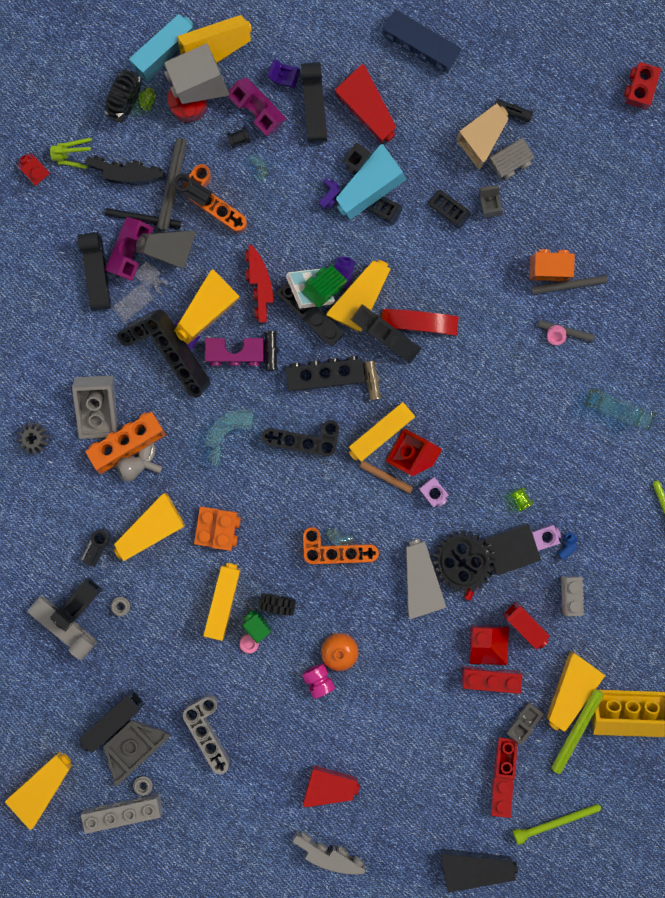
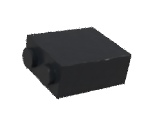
[483,523,541,576]

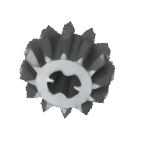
[16,422,50,455]

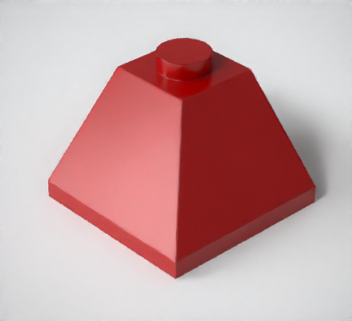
[385,428,442,476]
[469,625,509,665]

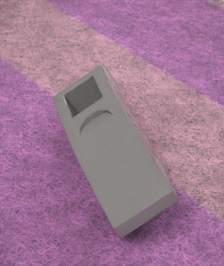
[293,831,366,874]

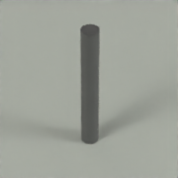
[537,320,595,342]

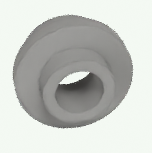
[111,597,130,616]
[133,776,153,796]

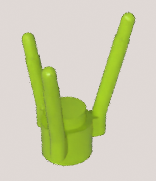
[50,138,92,169]

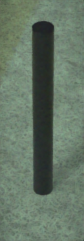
[105,208,182,229]

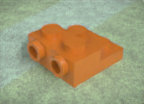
[194,506,241,551]

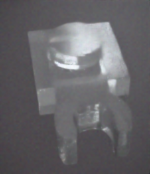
[135,261,170,294]

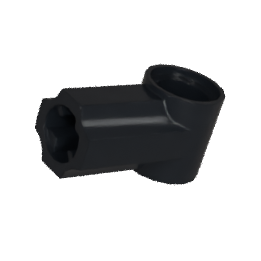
[174,174,212,207]
[80,528,111,567]

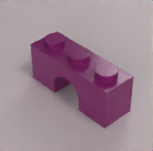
[228,77,287,136]
[105,217,154,281]
[205,338,264,366]

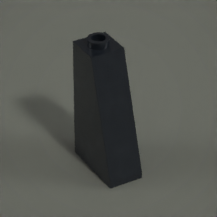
[79,689,145,753]
[439,849,518,893]

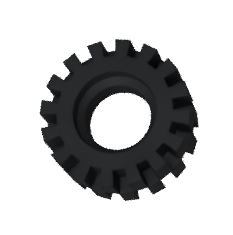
[259,593,296,616]

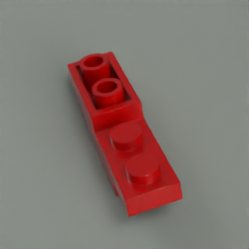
[245,245,274,324]
[491,738,518,818]

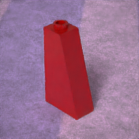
[334,63,396,144]

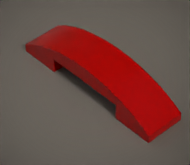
[382,309,459,336]

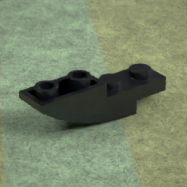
[85,155,166,185]
[276,281,345,348]
[350,304,422,363]

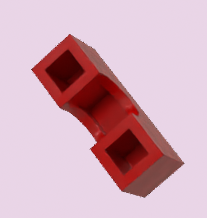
[461,666,523,694]

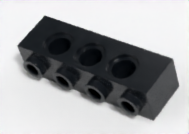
[286,356,365,392]

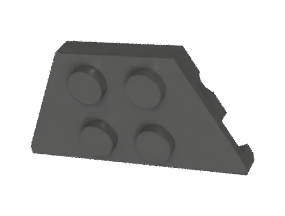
[103,719,171,787]

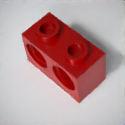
[624,62,662,110]

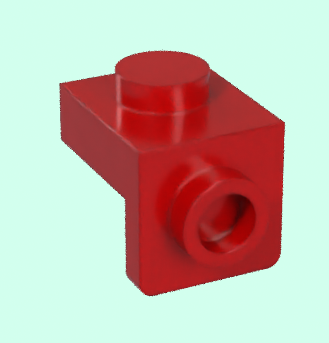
[18,152,50,186]

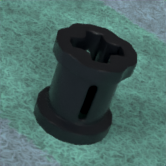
[227,127,250,149]

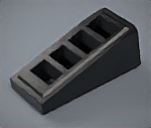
[428,189,471,229]
[365,196,402,225]

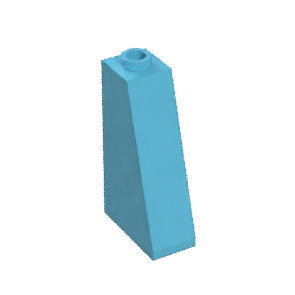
[129,14,194,82]
[336,144,407,220]

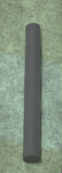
[531,275,608,295]

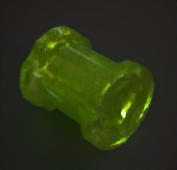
[510,487,534,512]

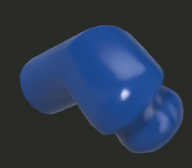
[557,532,577,560]

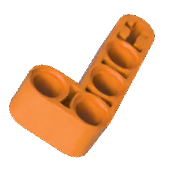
[182,164,247,233]
[303,527,379,564]

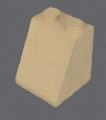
[456,103,509,170]

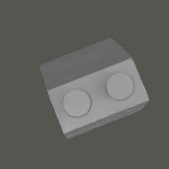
[164,44,230,104]

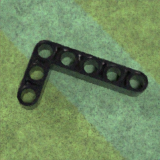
[117,309,210,398]

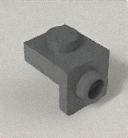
[479,185,503,218]

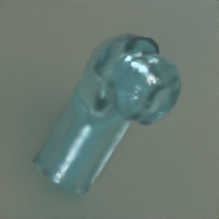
[248,153,270,181]
[326,528,354,545]

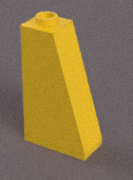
[177,15,252,63]
[326,260,391,333]
[174,269,240,344]
[348,402,415,462]
[114,493,186,561]
[204,563,241,641]
[546,651,605,732]
[5,751,72,830]

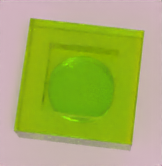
[138,86,156,111]

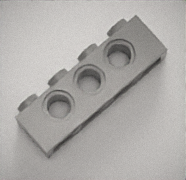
[81,793,163,834]

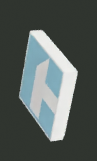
[286,269,335,308]

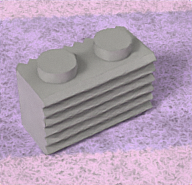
[488,138,535,180]
[561,575,584,616]

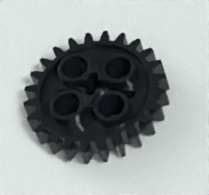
[433,530,496,593]

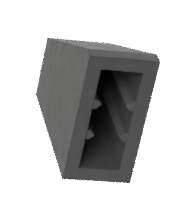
[136,230,196,269]

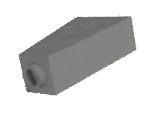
[405,539,446,619]

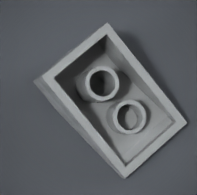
[72,376,117,439]

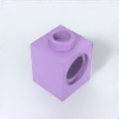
[418,477,449,507]
[531,524,561,551]

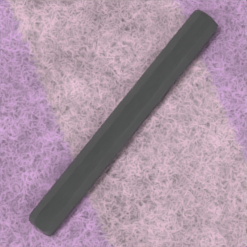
[157,138,187,231]

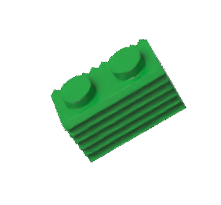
[302,265,347,308]
[242,610,272,644]

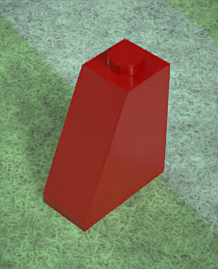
[502,601,550,650]
[303,765,360,807]

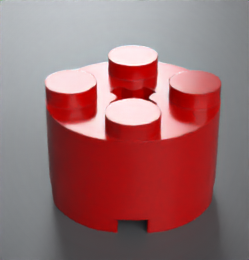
[167,85,208,123]

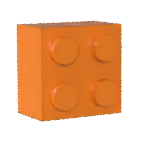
[529,249,575,281]

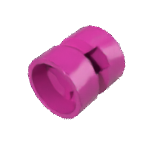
[301,663,335,699]

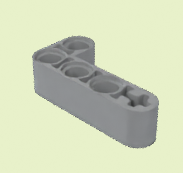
[27,595,98,661]
[183,694,230,774]

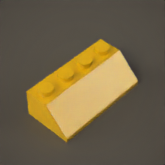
[591,690,665,737]

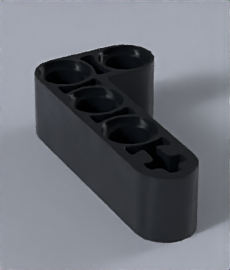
[301,62,327,143]
[78,232,111,311]
[262,420,339,456]

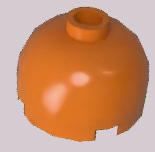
[321,633,359,671]

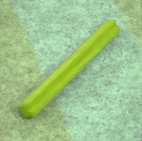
[551,689,604,774]

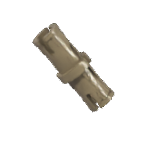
[363,361,382,400]

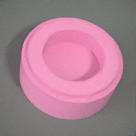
[547,325,566,345]
[240,634,259,653]

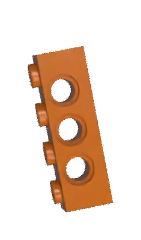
[85,411,166,475]

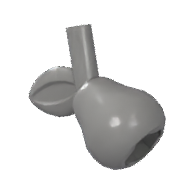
[116,443,162,482]

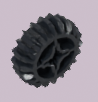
[104,69,142,123]

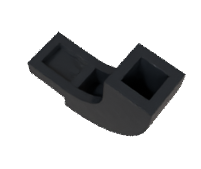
[50,577,103,632]

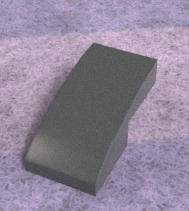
[506,701,544,746]

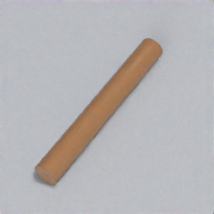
[360,461,413,494]

